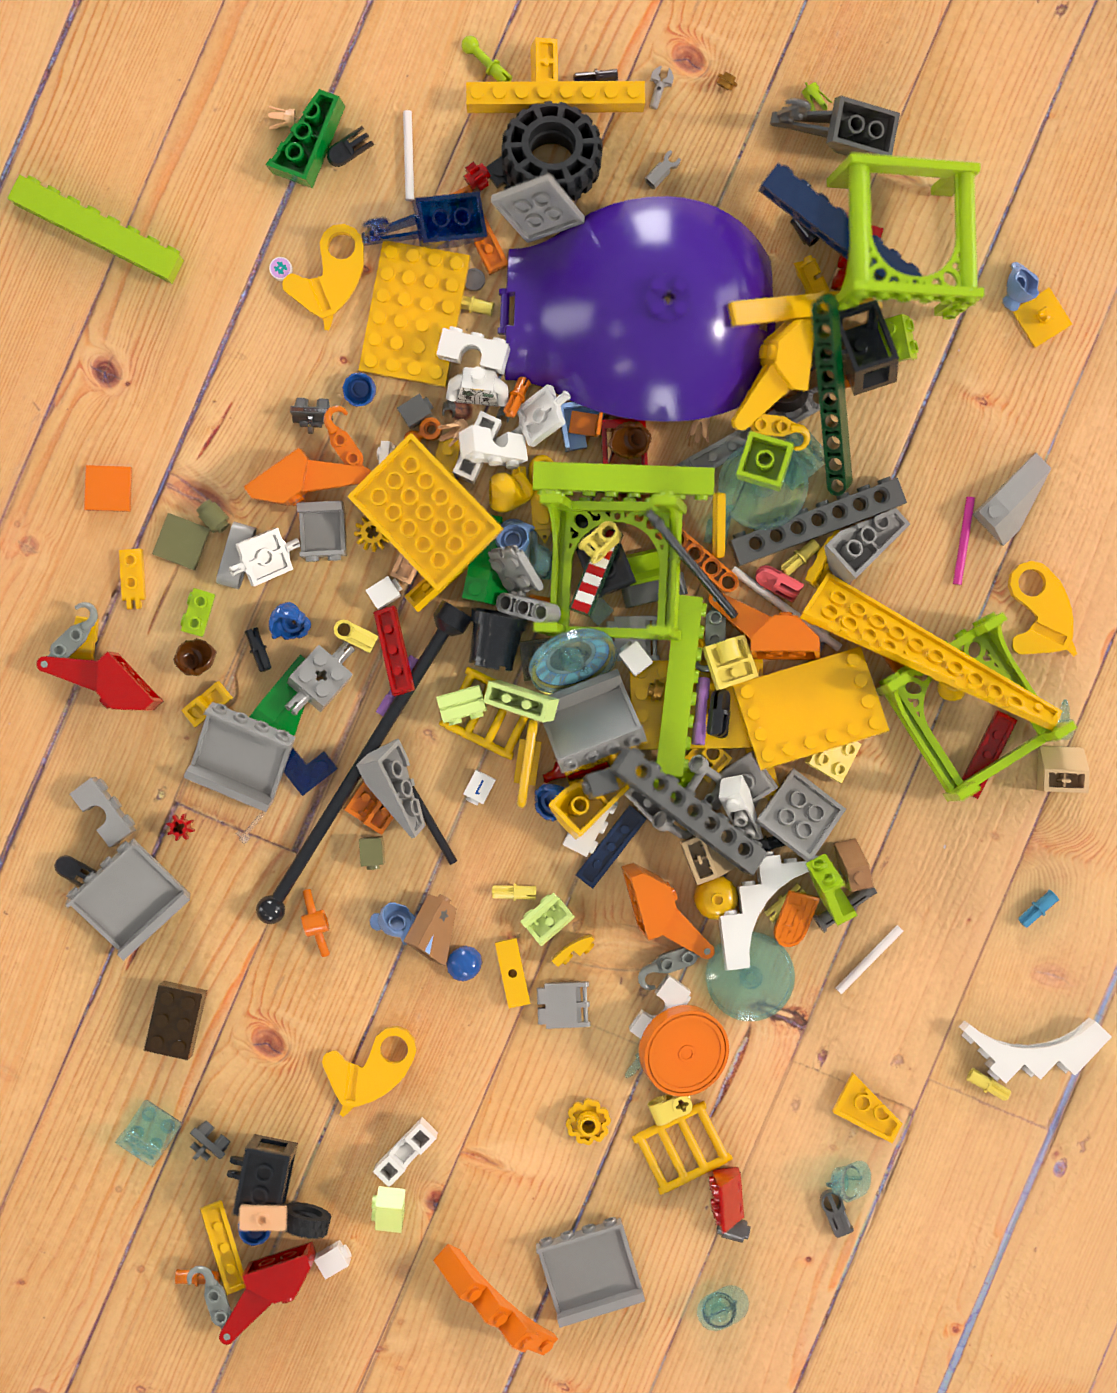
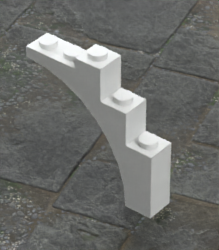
[718,852,819,970]
[959,1018,1112,1083]

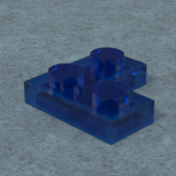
[284,747,339,796]

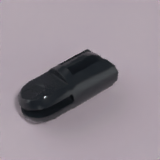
[327,126,375,167]
[706,689,731,739]
[54,855,97,887]

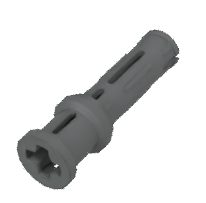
[813,887,877,933]

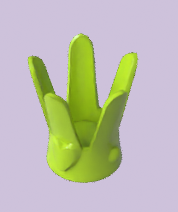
[801,82,832,111]

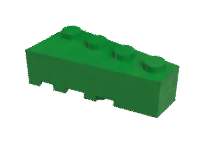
[265,89,346,189]

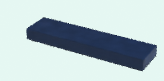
[575,805,647,889]

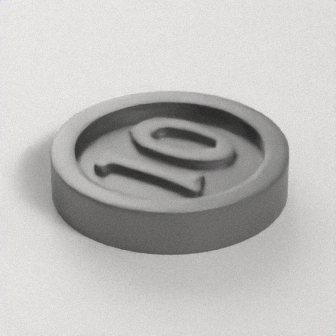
[465,268,485,291]

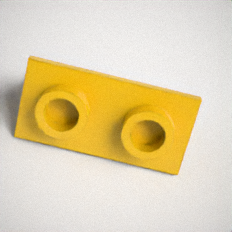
[793,255,830,294]

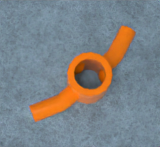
[301,889,330,957]

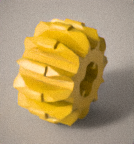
[354,516,390,552]

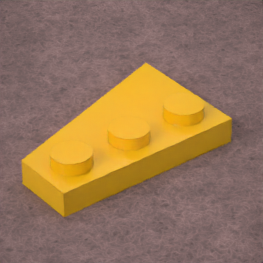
[832,1072,902,1144]

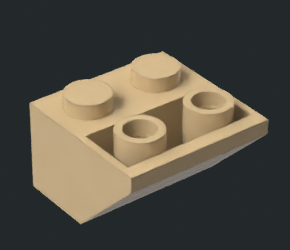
[1036,746,1090,793]
[680,831,737,885]

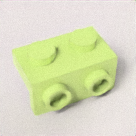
[520,893,575,946]

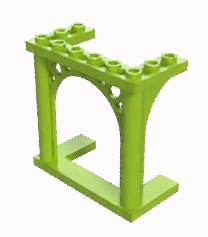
[826,153,984,320]
[534,490,687,640]
[876,612,1078,802]

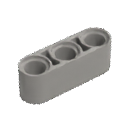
[216,522,256,589]
[496,593,561,623]

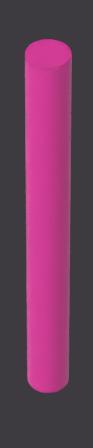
[953,497,975,585]

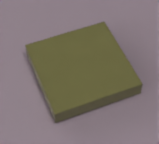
[152,513,211,570]

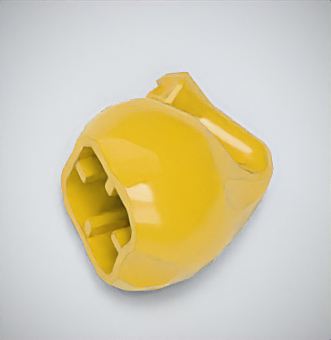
[489,466,534,513]

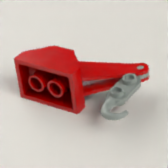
[36,602,164,710]
[187,1241,317,1345]

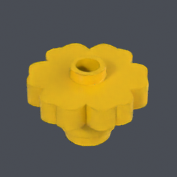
[566,1098,611,1145]

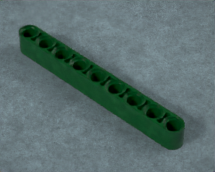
[811,293,853,496]

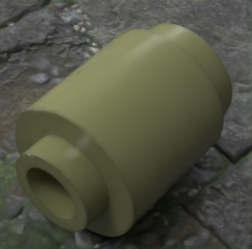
[197,499,230,533]

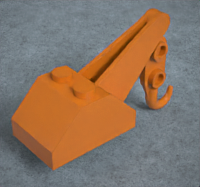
[243,406,372,506]

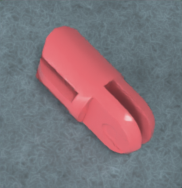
[755,565,804,603]

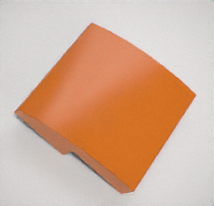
[343,780,394,835]

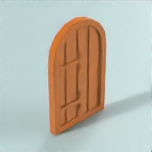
[773,890,820,947]

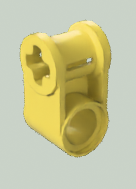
[578,521,622,564]
[648,1094,692,1126]

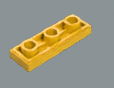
[495,938,530,1008]

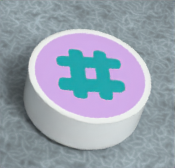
[269,257,293,281]

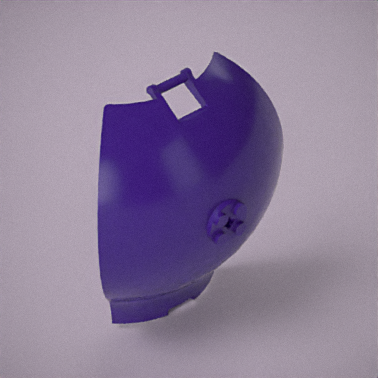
[498,196,776,422]

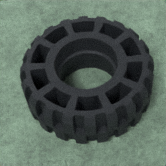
[502,101,603,201]

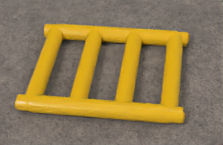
[439,666,529,760]
[632,1101,733,1195]

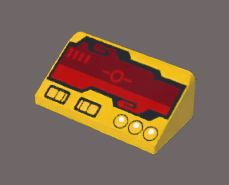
[565,756,611,784]

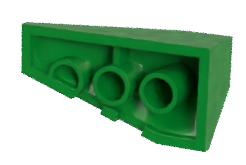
[462,514,508,606]
[249,655,306,736]

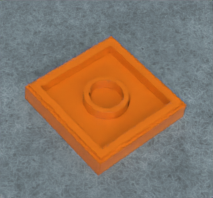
[84,465,132,512]

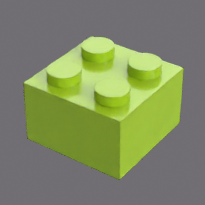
[736,431,794,492]

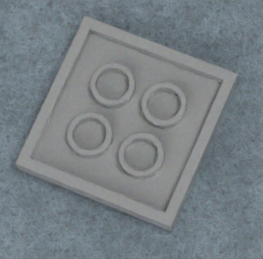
[491,174,585,243]
[755,769,846,862]

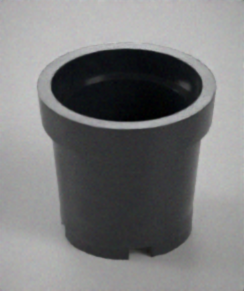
[469,608,529,671]

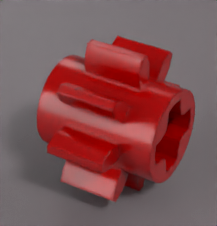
[463,161,491,191]
[166,813,195,841]

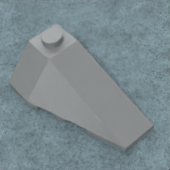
[973,453,1052,546]
[824,508,910,583]
[356,739,425,838]

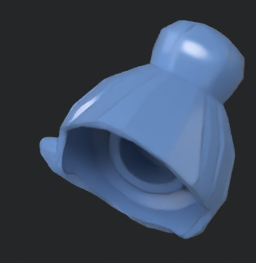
[1002,262,1039,311]
[496,519,535,552]
[370,902,416,945]

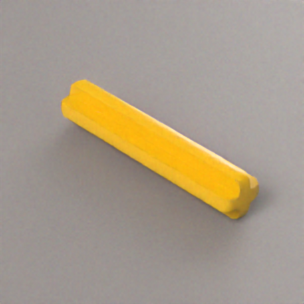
[712,492,726,558]

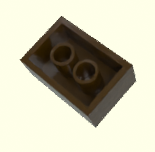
[144,981,208,1061]

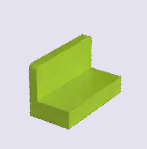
[626,547,663,586]

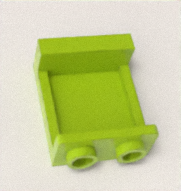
[805,854,857,926]

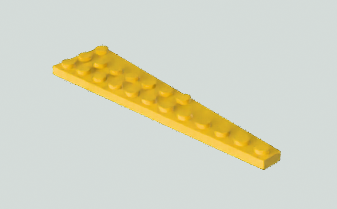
[800,572,1062,731]

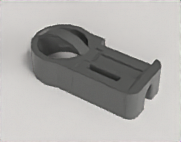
[820,1189,854,1238]

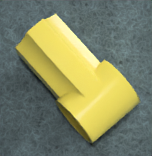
[334,620,379,653]

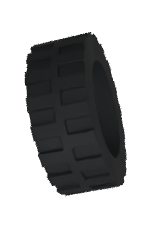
[285,1202,331,1239]

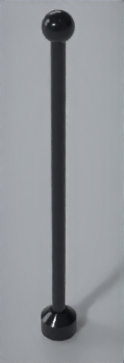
[256,600,471,924]

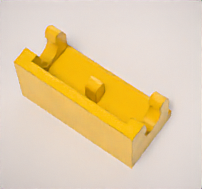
[530,37,558,81]

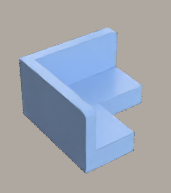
[561,402,605,452]

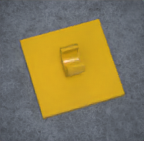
[1012,287,1073,348]

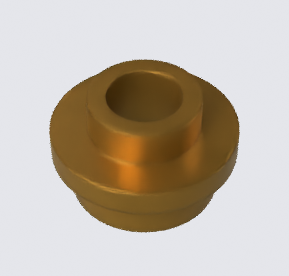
[716,72,738,92]
[647,679,664,702]

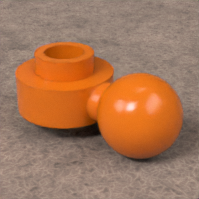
[404,417,443,442]

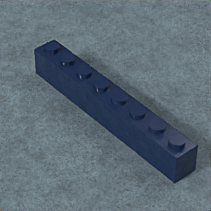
[759,163,922,284]

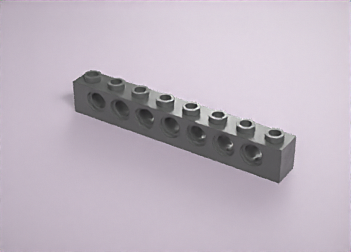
[729,476,907,567]
[609,747,767,875]

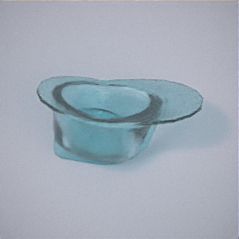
[529,530,552,580]
[826,1161,871,1202]
[697,1285,749,1331]

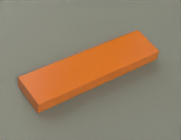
[450,185,508,275]

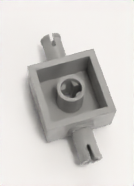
[285,641,355,716]

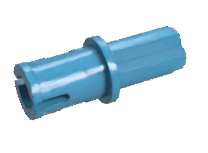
[1018,890,1059,928]

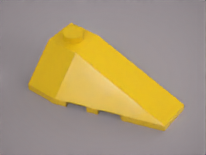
[548,767,641,840]

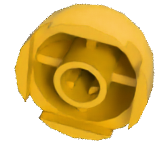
[693,876,738,920]

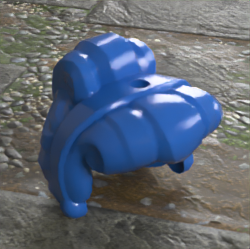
[269,602,311,640]
[535,784,565,821]

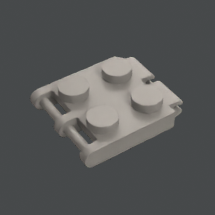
[488,545,543,594]
[606,616,660,661]
[537,981,591,1029]

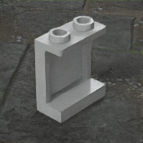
[297,501,347,562]

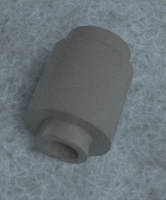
[716,1219,751,1243]

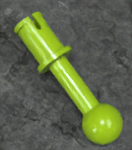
[461,36,512,82]

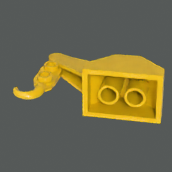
[731,320,814,451]

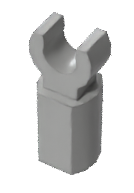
[644,150,681,189]

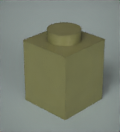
[359,836,385,870]

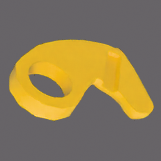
[282,224,364,331]
[1007,561,1077,657]
[322,1026,417,1117]

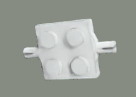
[511,384,571,447]
[229,528,301,586]

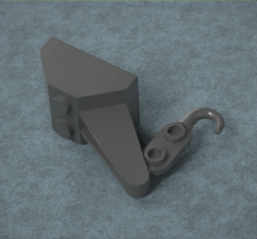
[770,96,900,156]

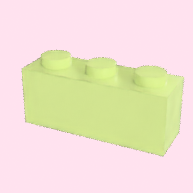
[483,680,559,722]

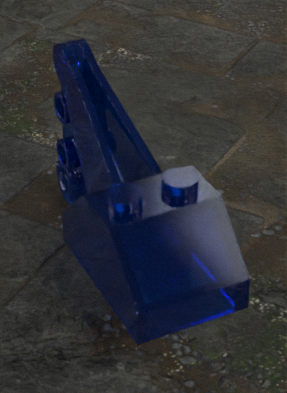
[361,192,488,249]

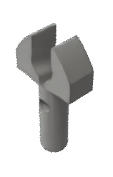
[649,66,674,110]

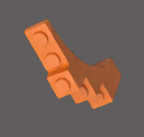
[433,1244,558,1356]

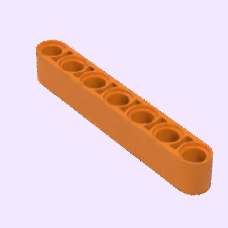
[616,494,739,594]

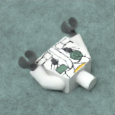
[442,367,510,423]

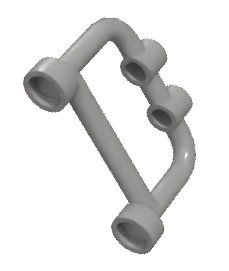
[652,755,723,839]

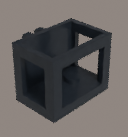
[825,300,899,396]
[227,1134,298,1216]

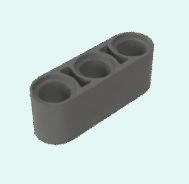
[621,572,688,608]

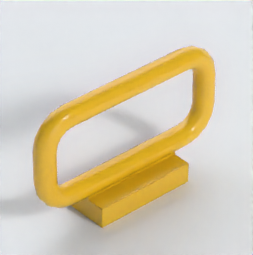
[513,719,542,808]

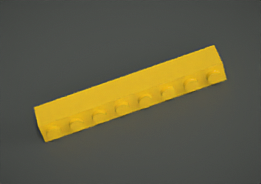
[466,81,645,113]

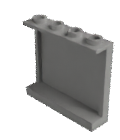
[543,669,647,773]
[184,702,296,812]
[65,838,190,961]
[536,1217,645,1328]

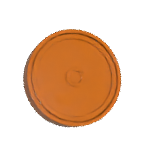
[639,1005,729,1096]

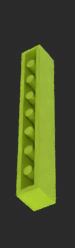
[7,175,184,284]
[533,461,715,501]
[657,595,707,777]

